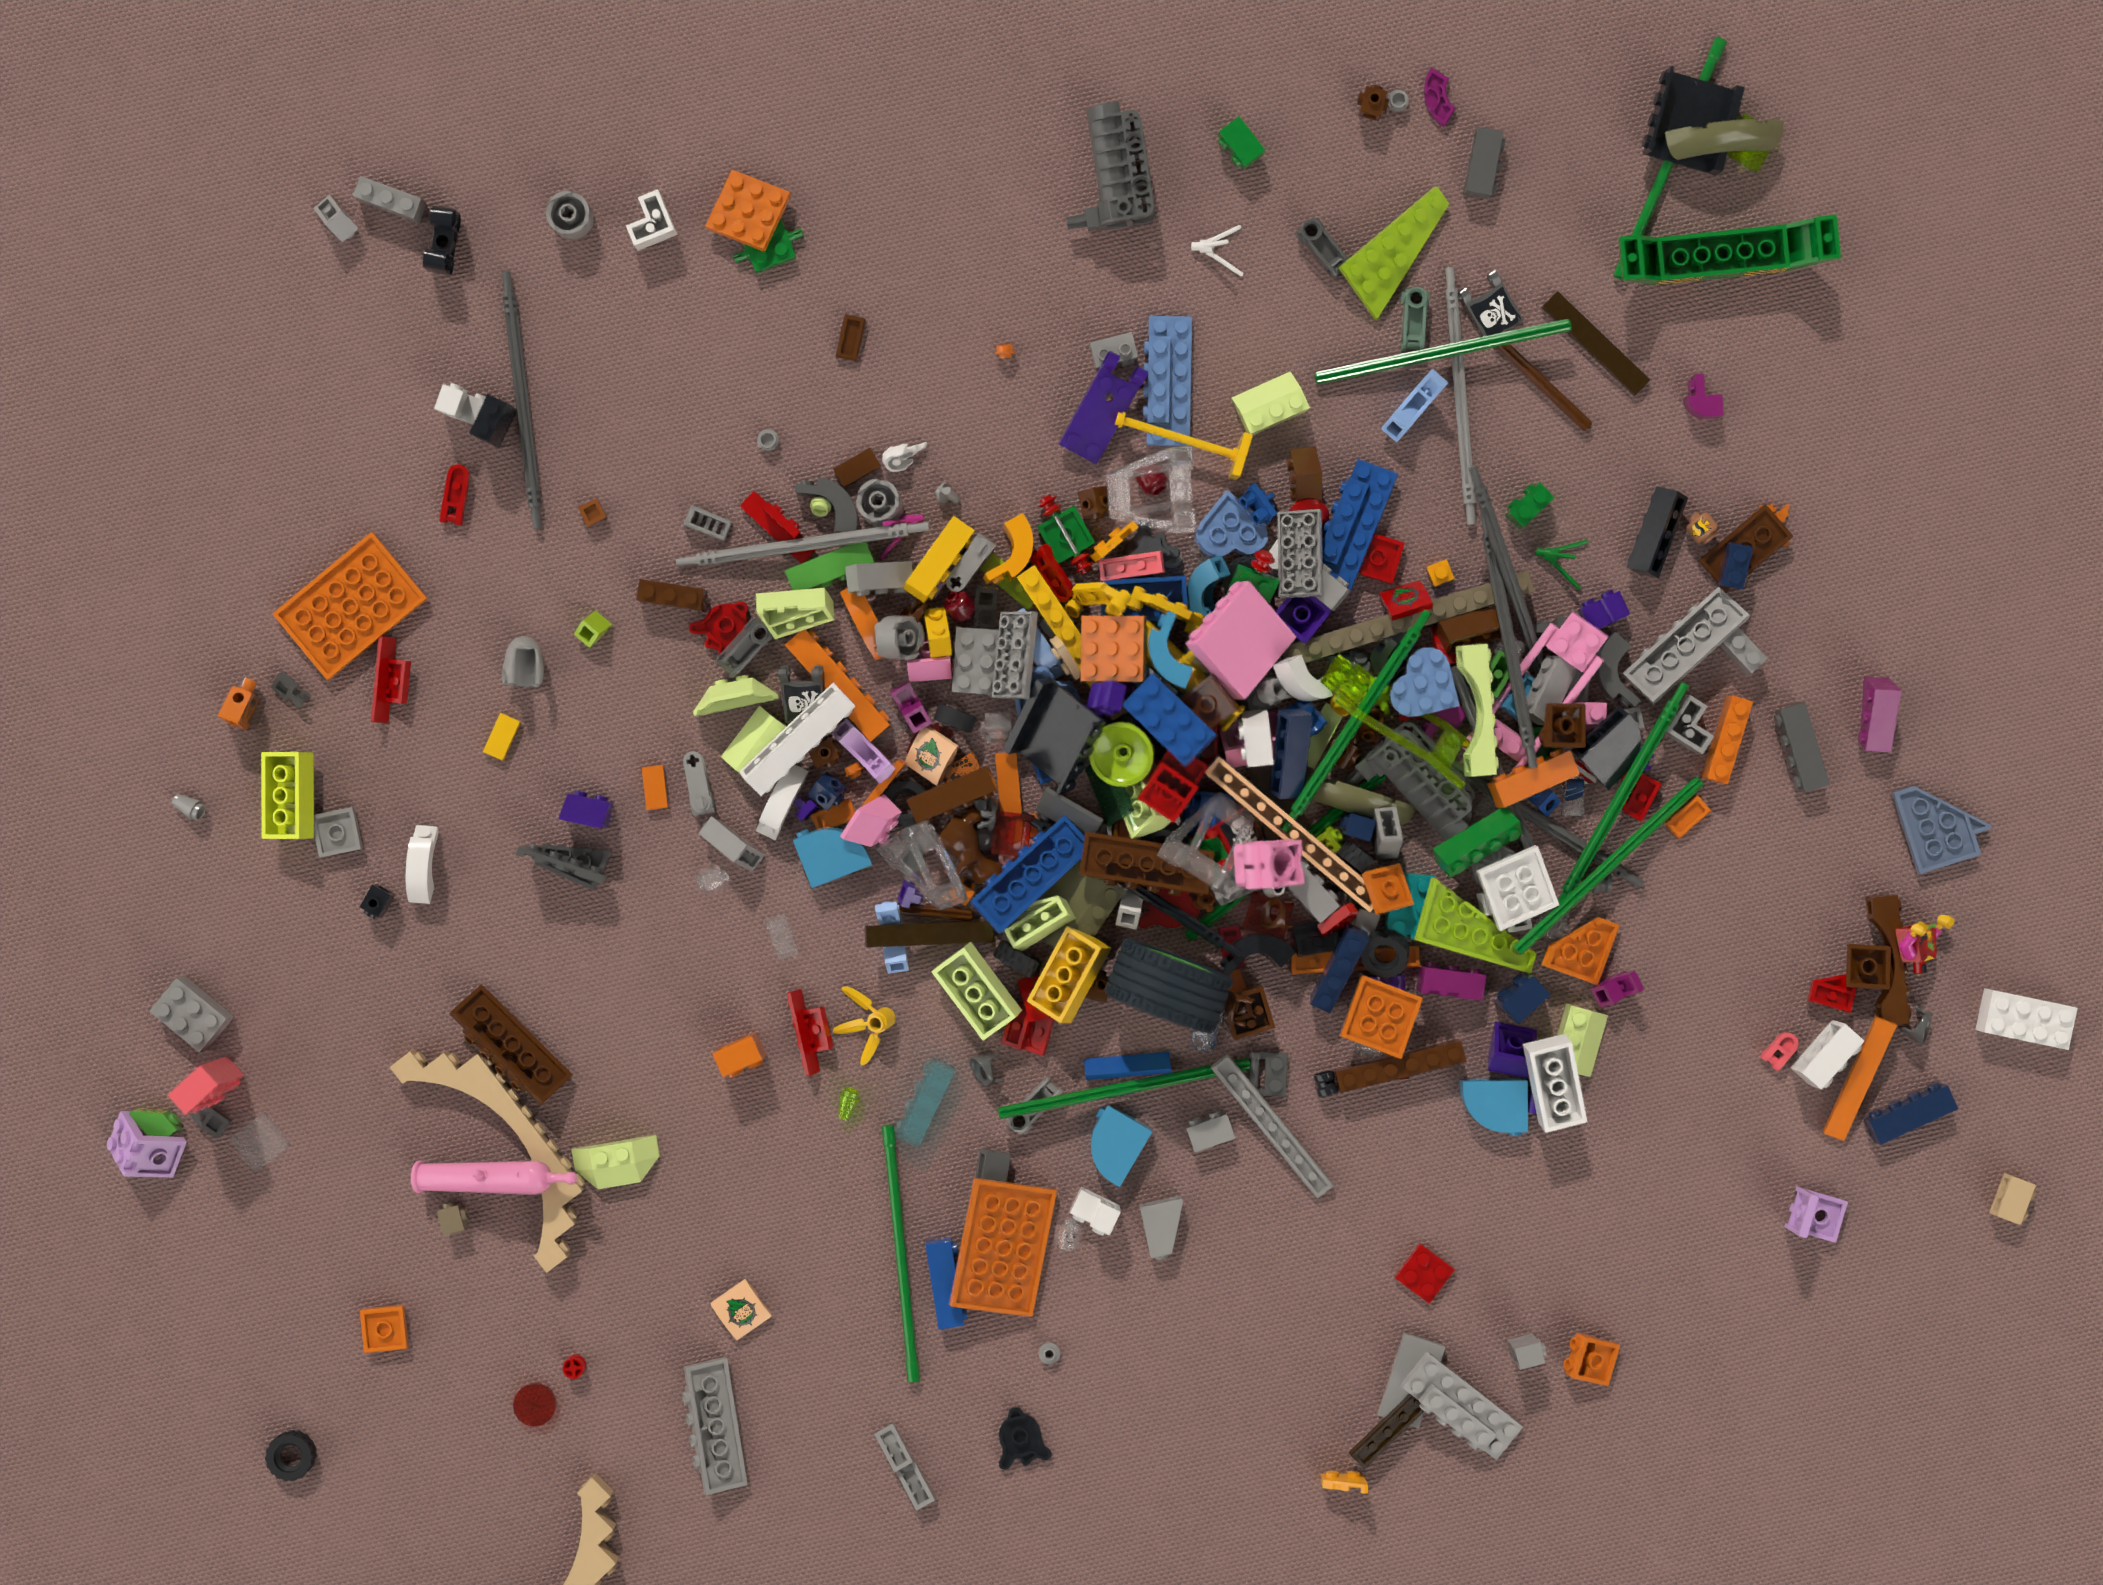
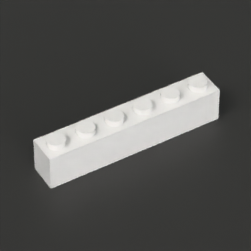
[739,683,856,796]

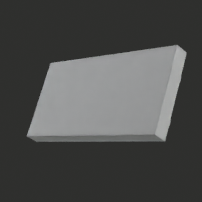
[1278,509,1323,599]
[992,612,1038,699]
[1377,1332,1445,1428]

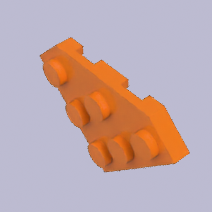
[1541,917,1620,985]

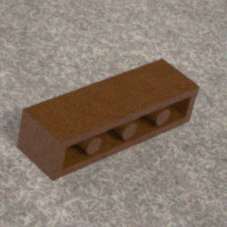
[906,765,998,825]

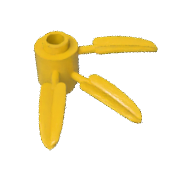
[833,986,896,1065]

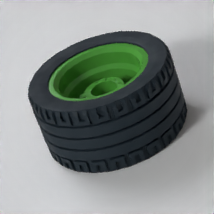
[1105,938,1233,1034]

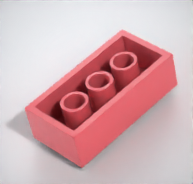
[168,1056,244,1115]

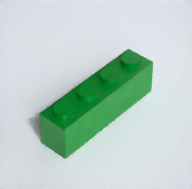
[1433,807,1522,878]

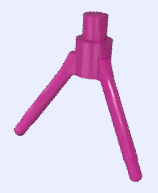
[880,514,924,559]

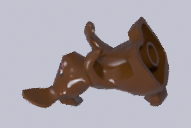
[927,808,1018,885]

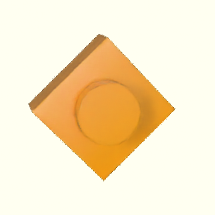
[1426,559,1455,587]

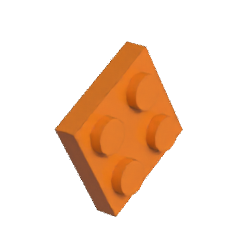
[1362,863,1414,915]
[360,1305,409,1353]

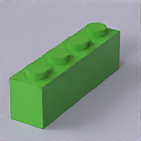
[785,542,875,590]

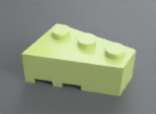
[756,588,834,639]
[1004,896,1076,952]

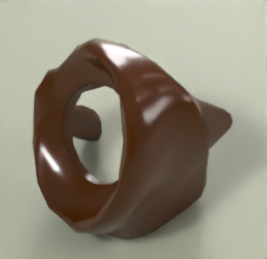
[900,599,937,632]
[1260,896,1293,929]
[1226,991,1255,1027]

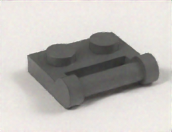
[1249,1051,1288,1096]

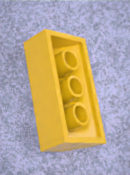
[1027,926,1111,1023]

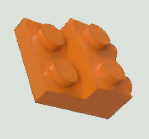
[1563,1332,1621,1386]

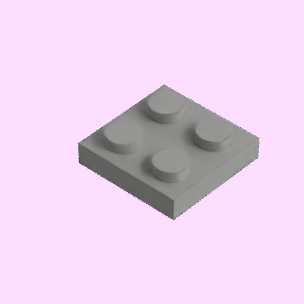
[314,807,363,858]

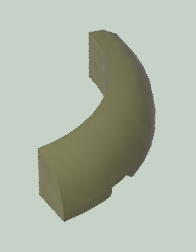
[1665,119,1784,160]
[1305,771,1415,826]

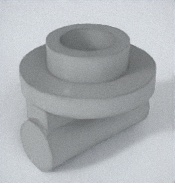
[936,482,960,504]
[1334,892,1356,911]

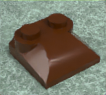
[1539,703,1586,748]
[1846,944,1891,990]

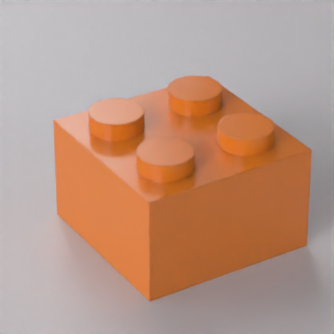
[712,1032,767,1078]

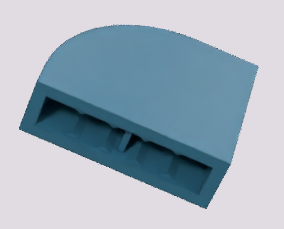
[793,828,873,888]
[1460,1078,1528,1136]
[1091,1103,1152,1187]

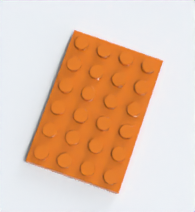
[272,532,428,680]
[949,1178,1057,1317]

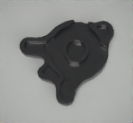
[1122,518,1180,579]
[999,1407,1052,1470]

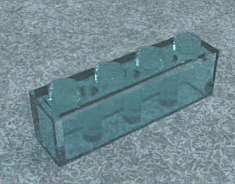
[894,1057,956,1148]

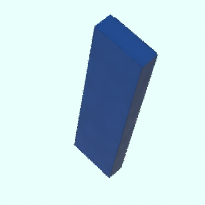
[1084,1052,1171,1080]

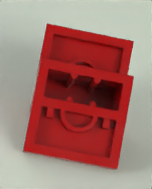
[1137,749,1209,823]

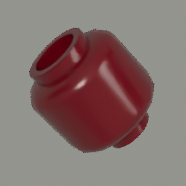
[1136,463,1167,496]
[944,590,976,622]

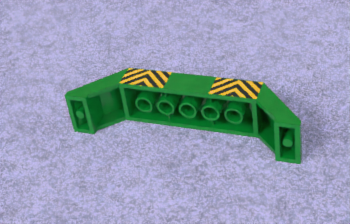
[1618,214,1841,285]

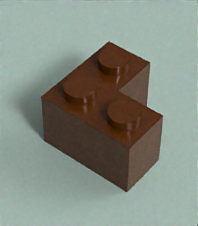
[1286,446,1322,503]
[1226,985,1275,1040]

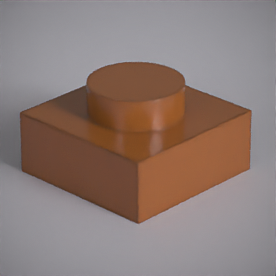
[578,498,608,527]

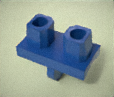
[1238,483,1278,525]
[1287,700,1328,737]

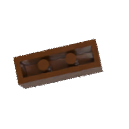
[636,579,707,612]
[1436,605,1502,654]

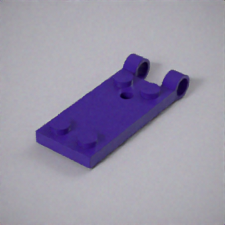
[1058,351,1148,465]

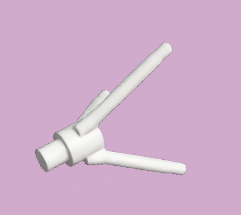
[1191,225,1243,276]

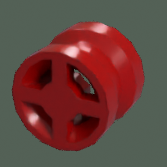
[562,1354,587,1379]

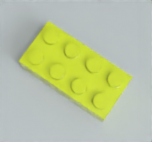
[261,752,314,839]

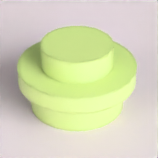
[810,497,832,517]

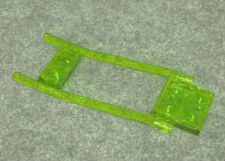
[1320,654,1470,790]

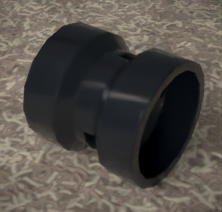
[1313,1070,1339,1097]

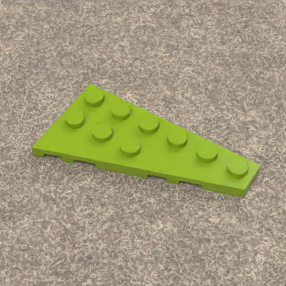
[1339,186,1449,319]
[1414,877,1537,974]

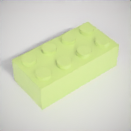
[931,942,1022,1040]

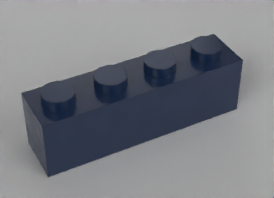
[1269,708,1313,799]
[1310,923,1369,1013]
[1863,1082,1959,1145]

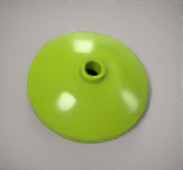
[1089,722,1154,787]

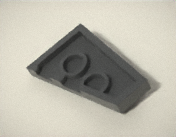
[535,844,612,890]

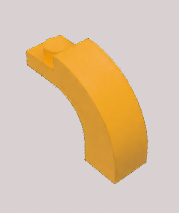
[983,513,1033,585]

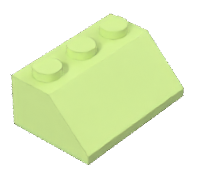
[1231,372,1310,435]
[721,706,787,772]
[1557,1003,1608,1077]

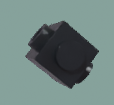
[359,884,396,919]

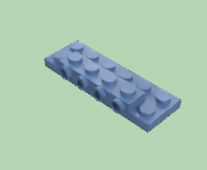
[1143,316,1192,447]

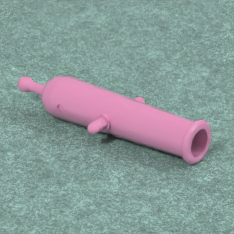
[411,1160,577,1195]

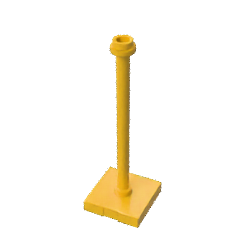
[1115,412,1253,481]

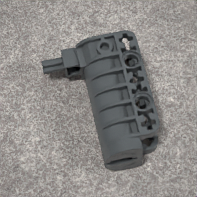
[1066,102,1155,232]
[1344,720,1476,841]

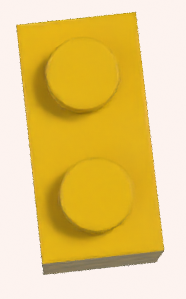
[924,607,952,658]

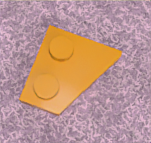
[1090,521,1138,563]
[1320,1471,1368,1493]

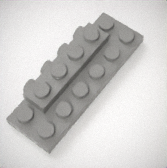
[1623,587,1750,705]
[1400,1351,1523,1460]
[682,1357,748,1495]

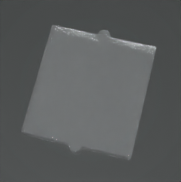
[873,700,907,751]

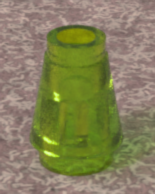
[837,1087,861,1121]

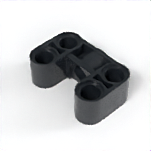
[423,206,461,275]

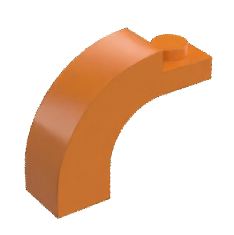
[840,588,883,661]

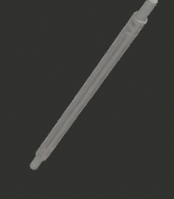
[1445,267,1476,525]
[676,522,930,567]

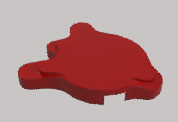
[688,601,749,655]
[1138,889,1200,929]

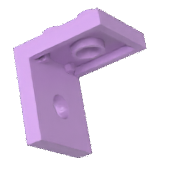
[107,1111,187,1178]
[1784,1186,1848,1243]

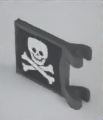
[1458,270,1524,337]
[778,665,824,723]

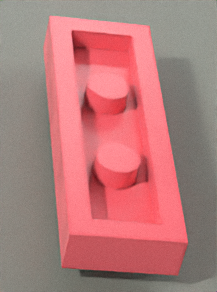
[1099,551,1165,581]

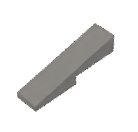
[874,1423,937,1511]

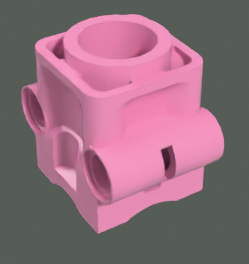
[1234,839,1304,889]

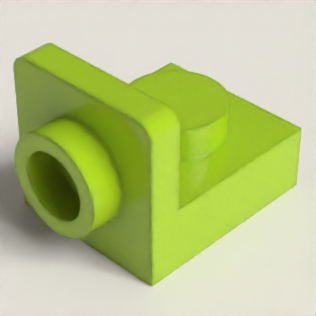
[1316,825,1344,853]

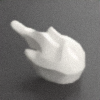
[882,442,927,472]

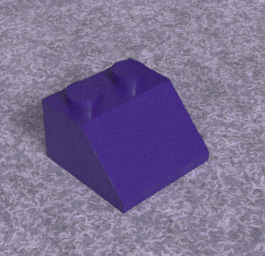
[1276,596,1332,644]
[559,790,614,828]
[1488,1022,1537,1079]

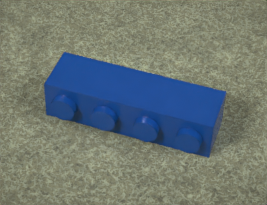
[925,1237,968,1330]

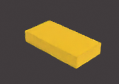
[483,713,521,761]

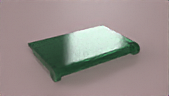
[1085,764,1135,827]

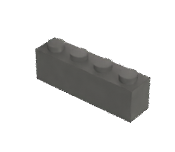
[1774,702,1830,792]

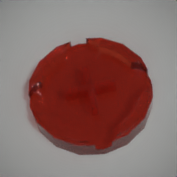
[513,1382,557,1427]

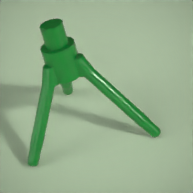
[1536,540,1588,590]

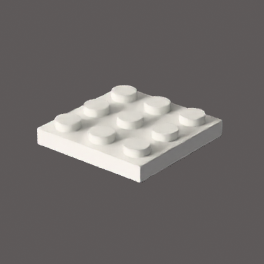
[1477,845,1559,931]

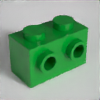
[1217,116,1266,171]
[1505,482,1555,530]

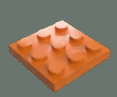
[705,170,791,252]
[1081,616,1146,682]
[1340,975,1423,1059]

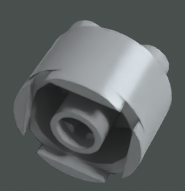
[546,191,594,239]
[856,479,903,527]
[874,616,924,660]

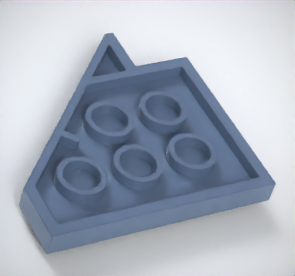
[1891,786,1992,874]

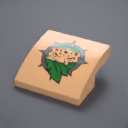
[905,725,959,786]
[710,1279,772,1340]

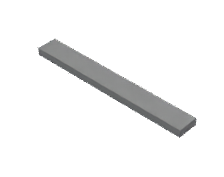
[1211,1053,1334,1199]

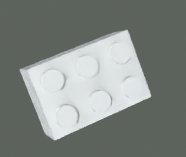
[1790,1020,1864,1090]

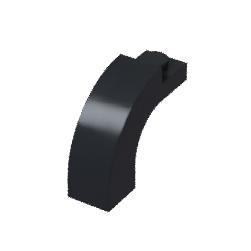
[1217,934,1296,976]

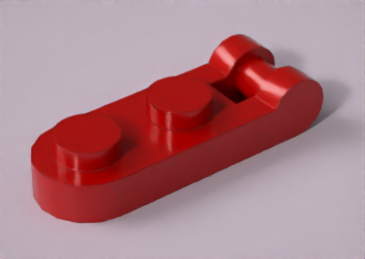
[439,464,470,526]
[1030,544,1074,602]

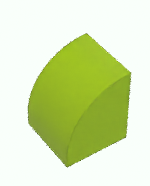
[574,611,612,648]

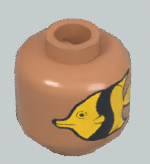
[1686,512,1719,544]

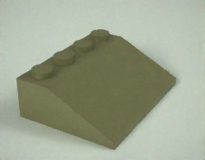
[1036,860,1125,948]

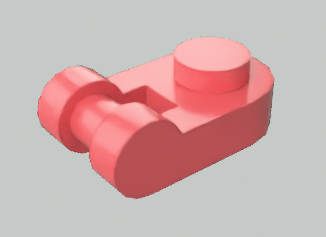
[1760,1032,1799,1071]

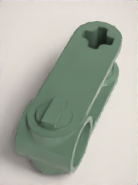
[1401,287,1430,351]

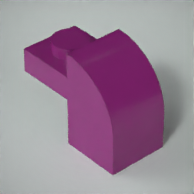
[1683,373,1724,419]
[890,681,932,733]
[1421,706,1466,739]
[1590,970,1644,1008]

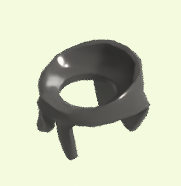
[973,797,998,831]
[1900,1006,1933,1044]
[969,1053,1003,1087]

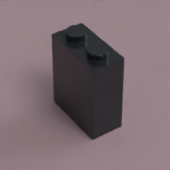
[469,394,517,449]

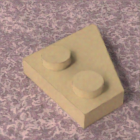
[1049,635,1081,680]

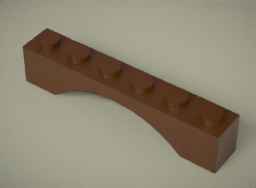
[1865,894,1911,1025]
[1333,1038,1467,1093]

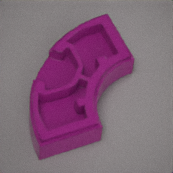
[1424,67,1456,128]

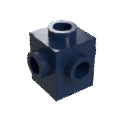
[808,772,847,811]

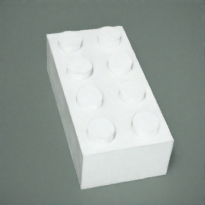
[1975,988,2077,1050]
[1523,1034,1587,1133]

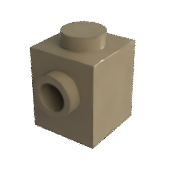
[437,1200,469,1236]

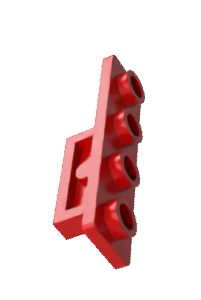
[740,491,816,564]
[371,636,411,724]
[787,989,834,1076]

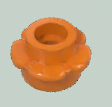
[995,344,1016,359]
[844,761,864,779]

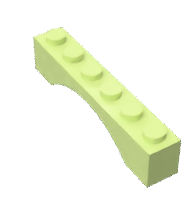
[1456,644,1499,776]

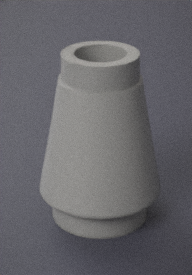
[172,794,206,820]

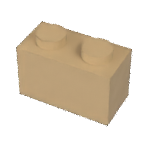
[1989,1173,2036,1225]

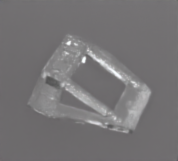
[1106,446,1196,533]
[1157,792,1254,900]
[876,820,967,910]

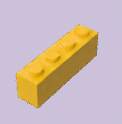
[903,516,975,603]

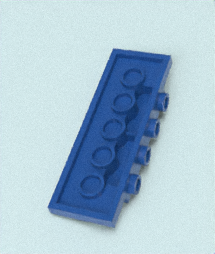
[1322,459,1399,594]
[970,815,1084,934]

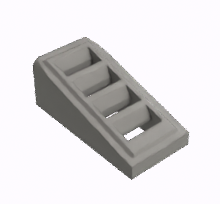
[683,505,732,541]

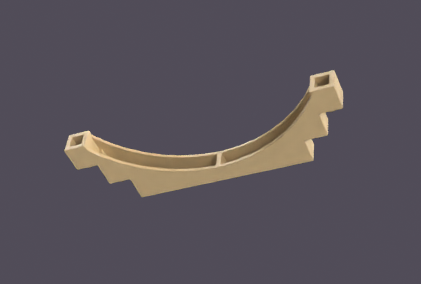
[390,1050,586,1273]
[563,1473,619,1585]

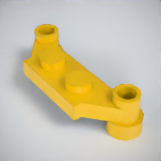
[1064,582,1131,618]
[1126,586,1206,635]

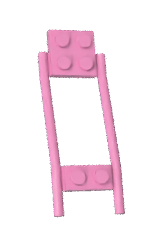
[1461,611,1608,773]

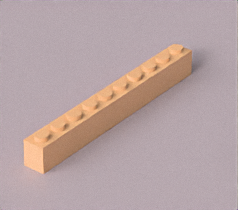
[1205,755,1374,912]

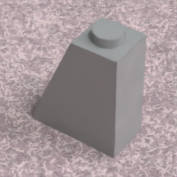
[1373,807,1403,860]
[699,816,765,872]
[1139,1195,1183,1260]

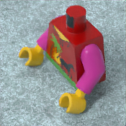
[1895,915,1955,974]

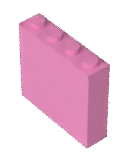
[1186,581,1296,699]

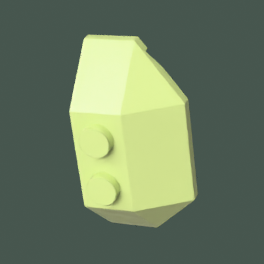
[693,675,781,716]
[571,1135,660,1189]

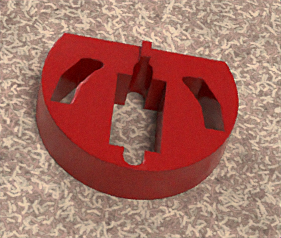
[1317,903,1359,936]

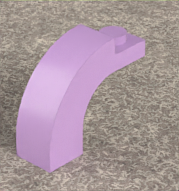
[832,718,896,784]

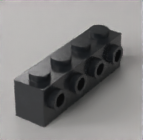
[1627,486,1688,579]

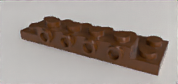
[1079,832,1214,896]
[449,984,573,1105]

